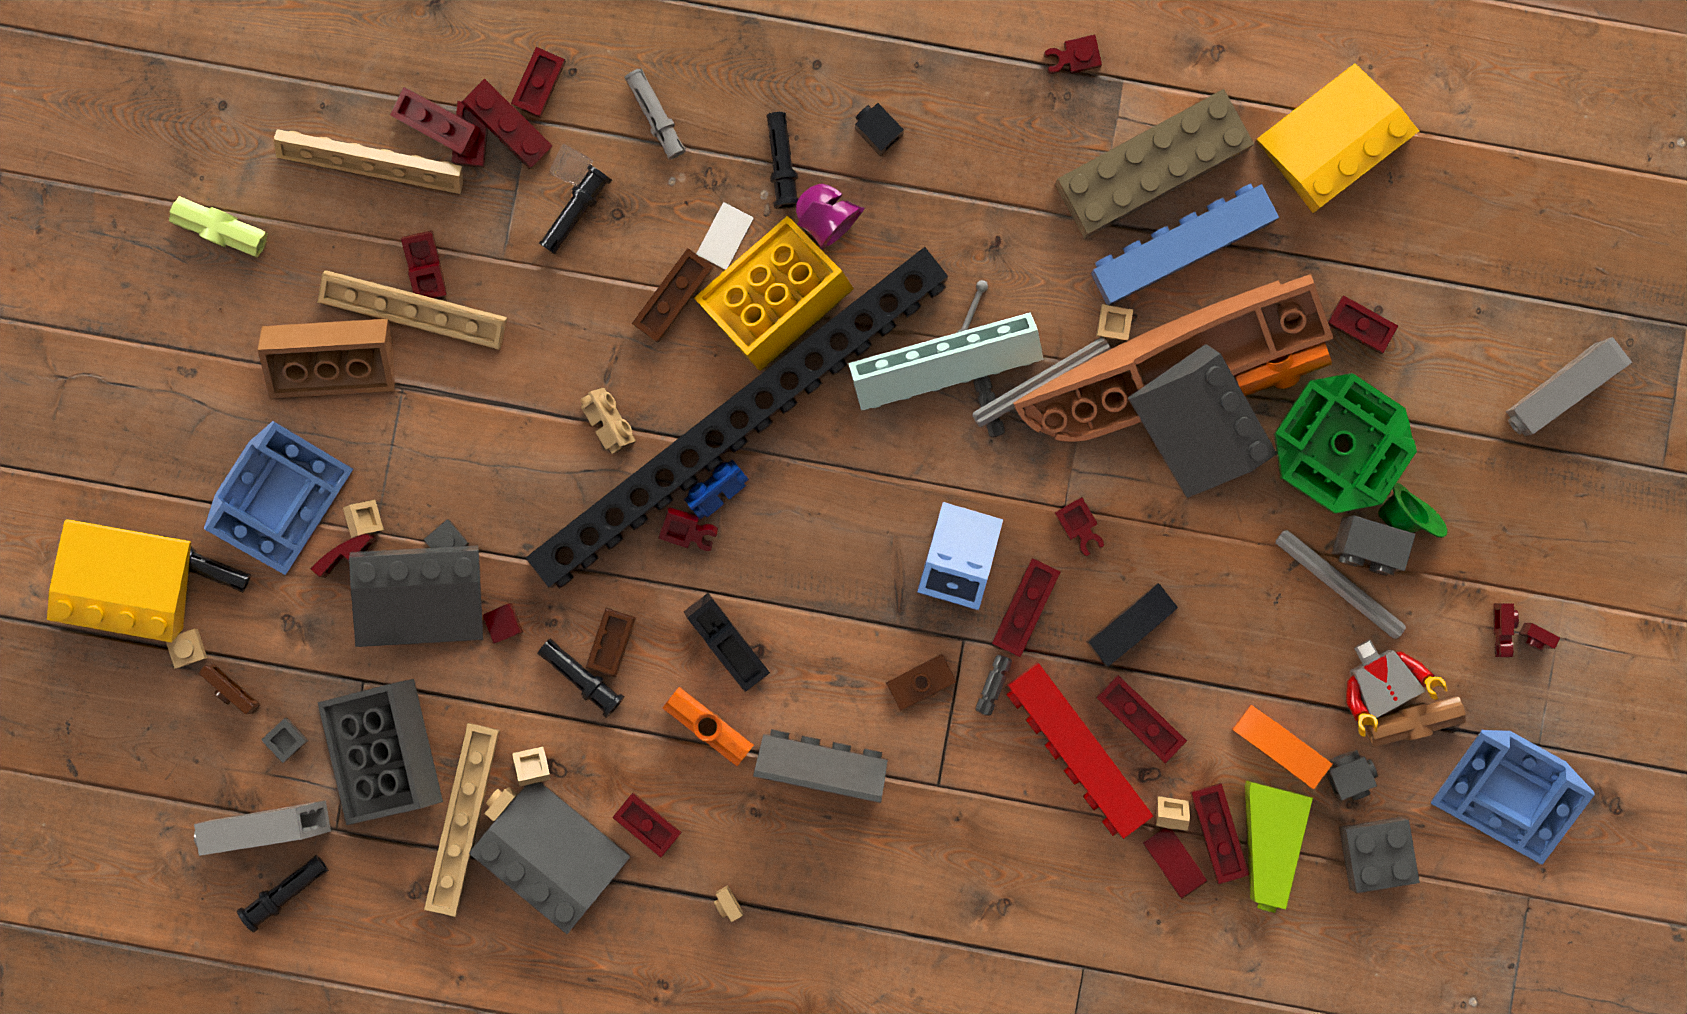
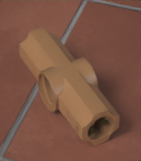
[1366,696,1466,747]

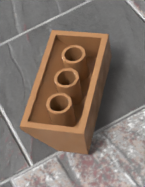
[258,319,395,399]

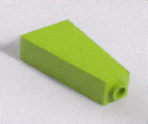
[1245,780,1313,913]

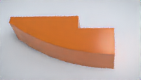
[1232,705,1333,789]

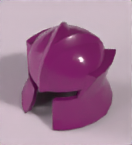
[796,184,865,249]

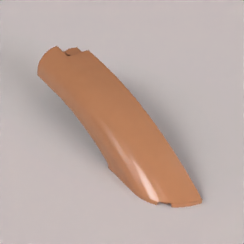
[1014,274,1334,442]

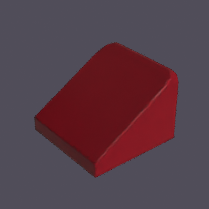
[483,603,523,644]

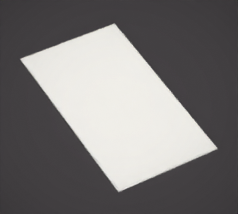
[696,202,754,270]

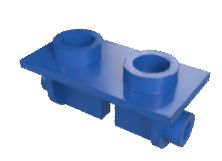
[684,459,749,519]

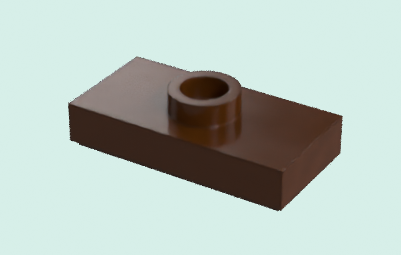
[586,608,636,678]
[886,654,956,711]
[198,664,260,715]

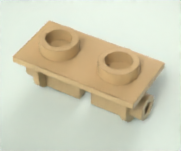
[580,388,635,454]

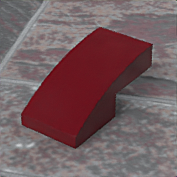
[401,230,447,298]
[310,534,376,578]
[1143,828,1208,899]

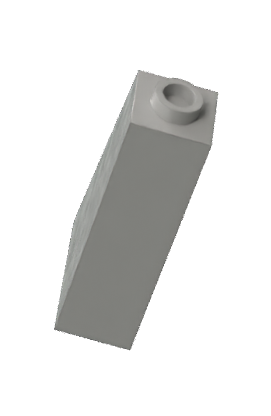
[1506,337,1632,436]
[194,800,331,856]

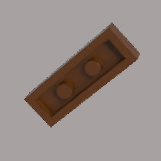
[632,248,714,343]

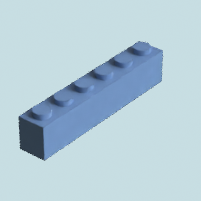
[1091,184,1279,306]

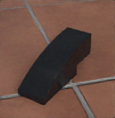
[1086,583,1178,667]
[684,593,770,692]

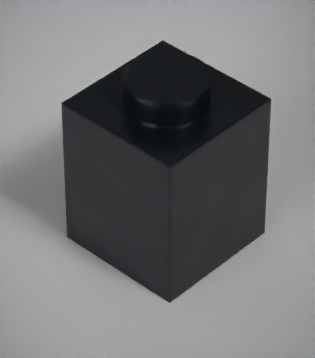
[855,103,904,157]

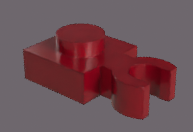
[1044,34,1102,74]
[1054,497,1104,556]
[658,507,718,551]
[1494,603,1519,657]

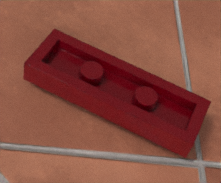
[461,78,553,169]
[390,87,481,157]
[991,558,1061,657]
[1095,675,1187,764]
[1190,783,1249,884]

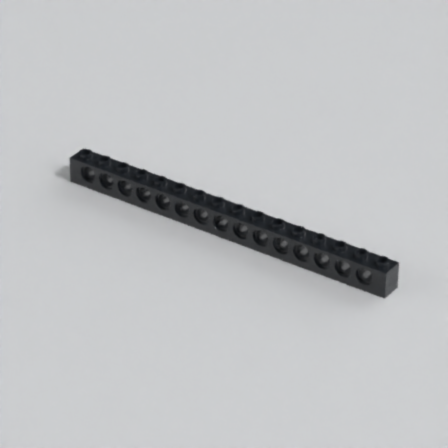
[525,247,948,589]

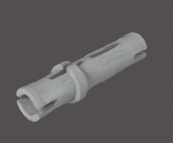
[625,68,686,160]

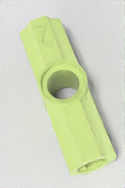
[169,196,268,258]

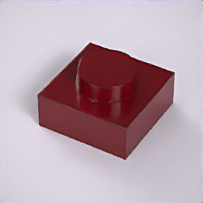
[1519,623,1560,651]

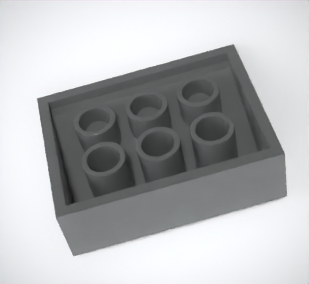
[1128,344,1277,498]
[349,545,483,647]
[317,679,443,825]
[753,729,888,803]
[469,782,631,934]

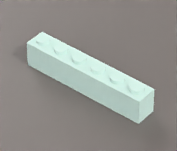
[848,312,1044,410]

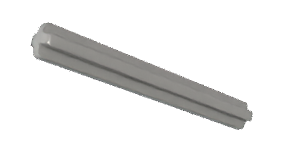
[972,337,1111,427]
[1275,530,1406,639]

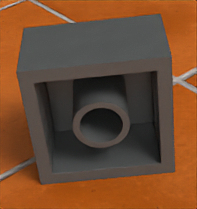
[1331,516,1416,576]
[1339,817,1420,893]

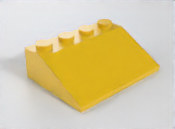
[1256,64,1419,213]
[694,215,854,371]
[47,519,191,643]

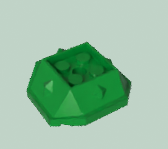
[1274,373,1417,514]

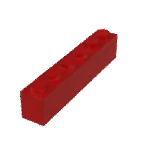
[1006,662,1153,839]

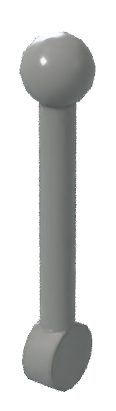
[956,280,988,333]

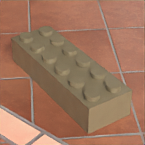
[1055,89,1254,239]

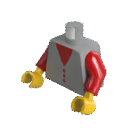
[1346,640,1448,737]

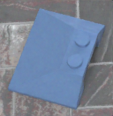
[204,421,353,575]
[1431,730,1595,865]

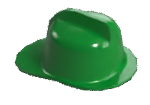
[1378,483,1448,538]

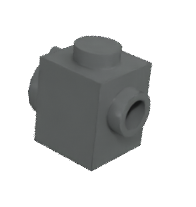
[1326,750,1378,801]

